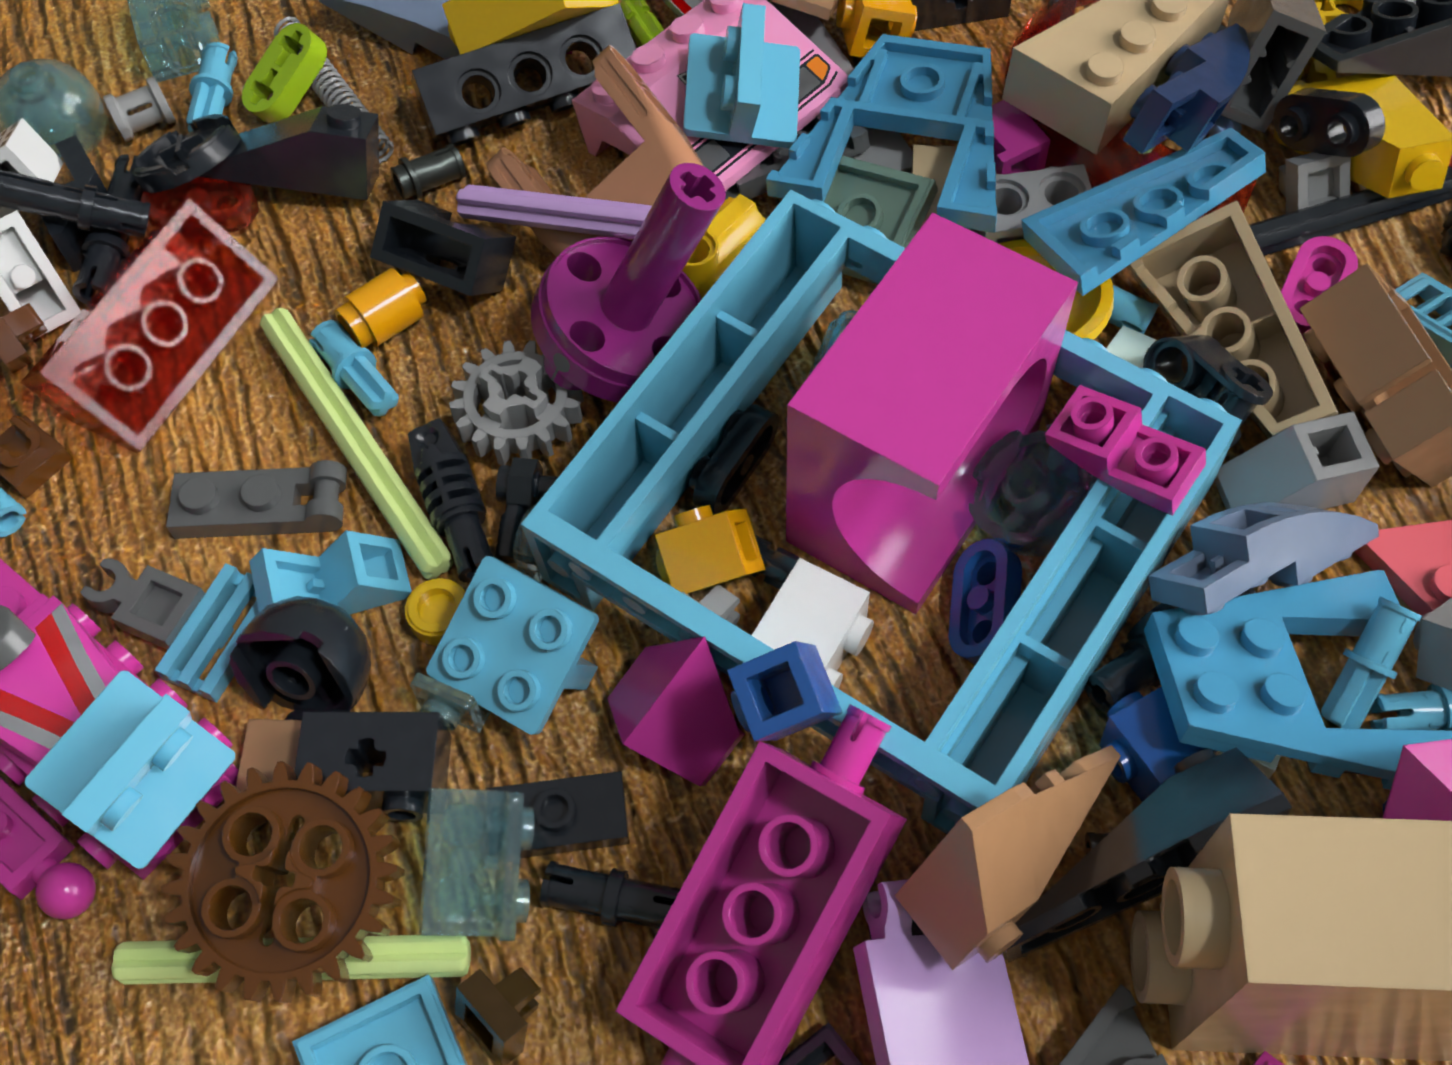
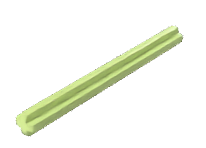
[260,308,453,580]

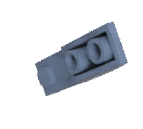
[1148,502,1379,615]

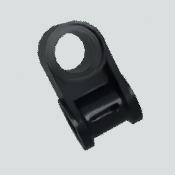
[1143,335,1273,447]

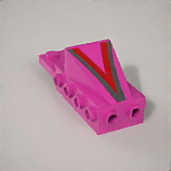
[0,559,239,880]

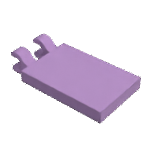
[853,880,1029,1065]

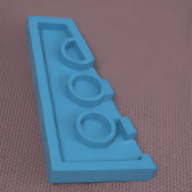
[1021,128,1266,296]

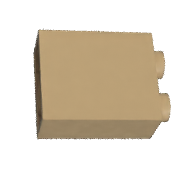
[1130,813,1452,1061]

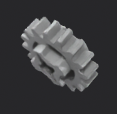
[449,340,584,465]

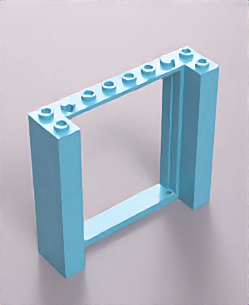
[521,189,1242,834]

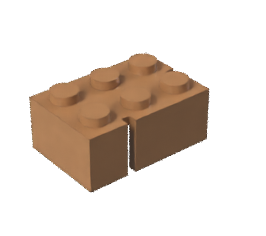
[1299,263,1452,487]

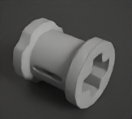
[103,76,177,143]

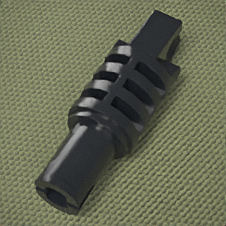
[408,418,493,583]

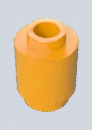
[334,268,427,348]

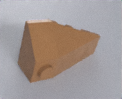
[895,745,1121,971]

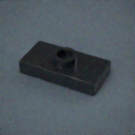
[485,771,630,862]

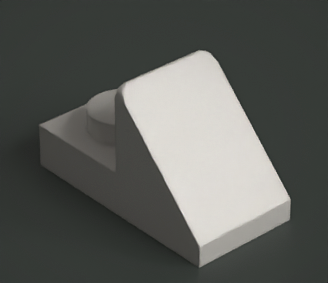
[0,210,83,338]

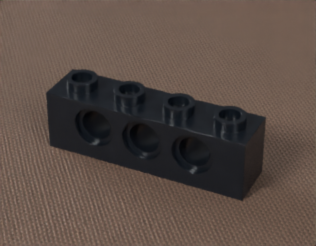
[411,3,636,147]

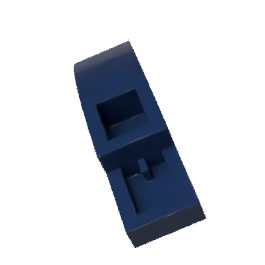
[1123,23,1250,154]

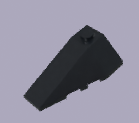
[1312,0,1452,77]
[1004,747,1292,963]

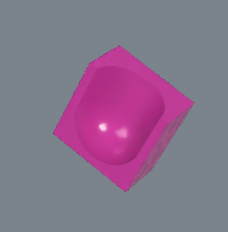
[786,212,1078,614]

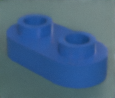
[948,539,1022,665]

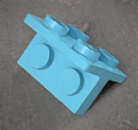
[683,3,800,148]
[426,556,599,735]
[25,670,235,869]

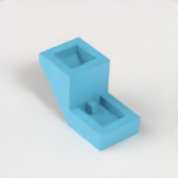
[249,530,412,615]

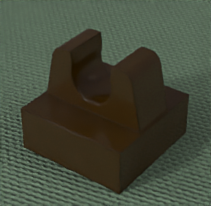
[454,967,541,1065]

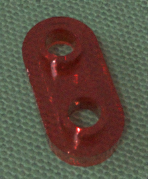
[141,177,259,234]

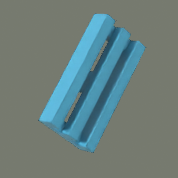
[155,563,259,703]

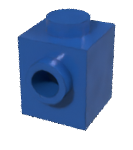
[727,641,843,741]
[1099,687,1217,802]

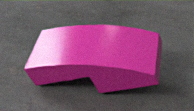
[1045,385,1206,516]

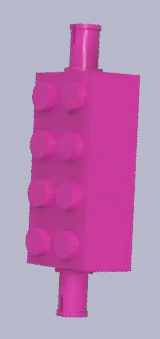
[615,704,907,1065]

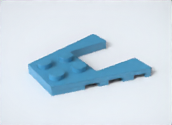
[766,34,997,233]
[1144,570,1452,790]

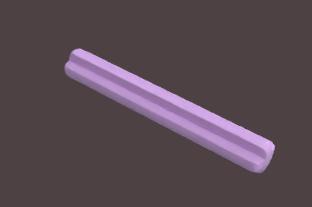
[456,184,652,240]

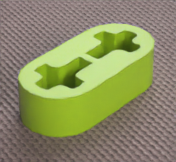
[242,23,327,124]

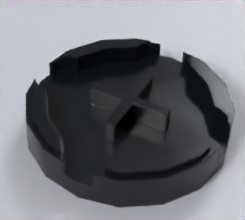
[131,114,241,193]

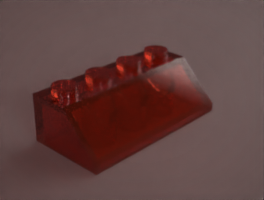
[21,198,279,453]

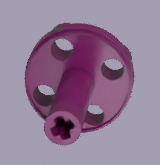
[530,163,726,403]

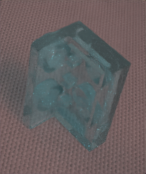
[419,787,534,941]

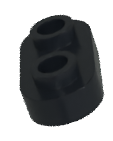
[1274,88,1385,158]
[689,404,779,514]

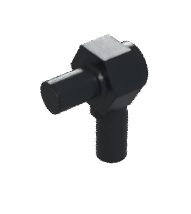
[494,457,558,563]

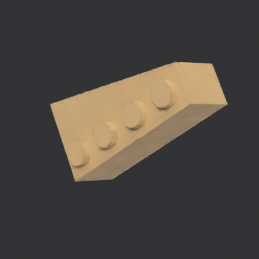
[1002,0,1229,155]
[1128,201,1339,439]

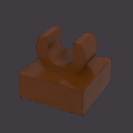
[0,415,73,499]

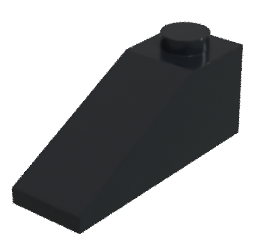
[199,104,379,200]

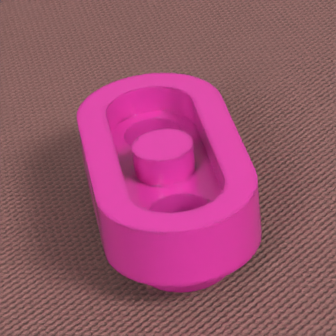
[1281,236,1358,341]

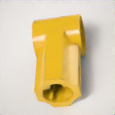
[682,194,766,298]

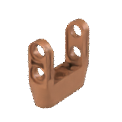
[486,45,703,257]

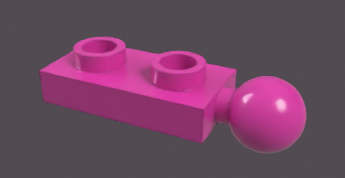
[0,776,96,920]

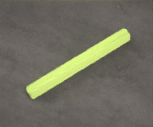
[111,934,471,985]

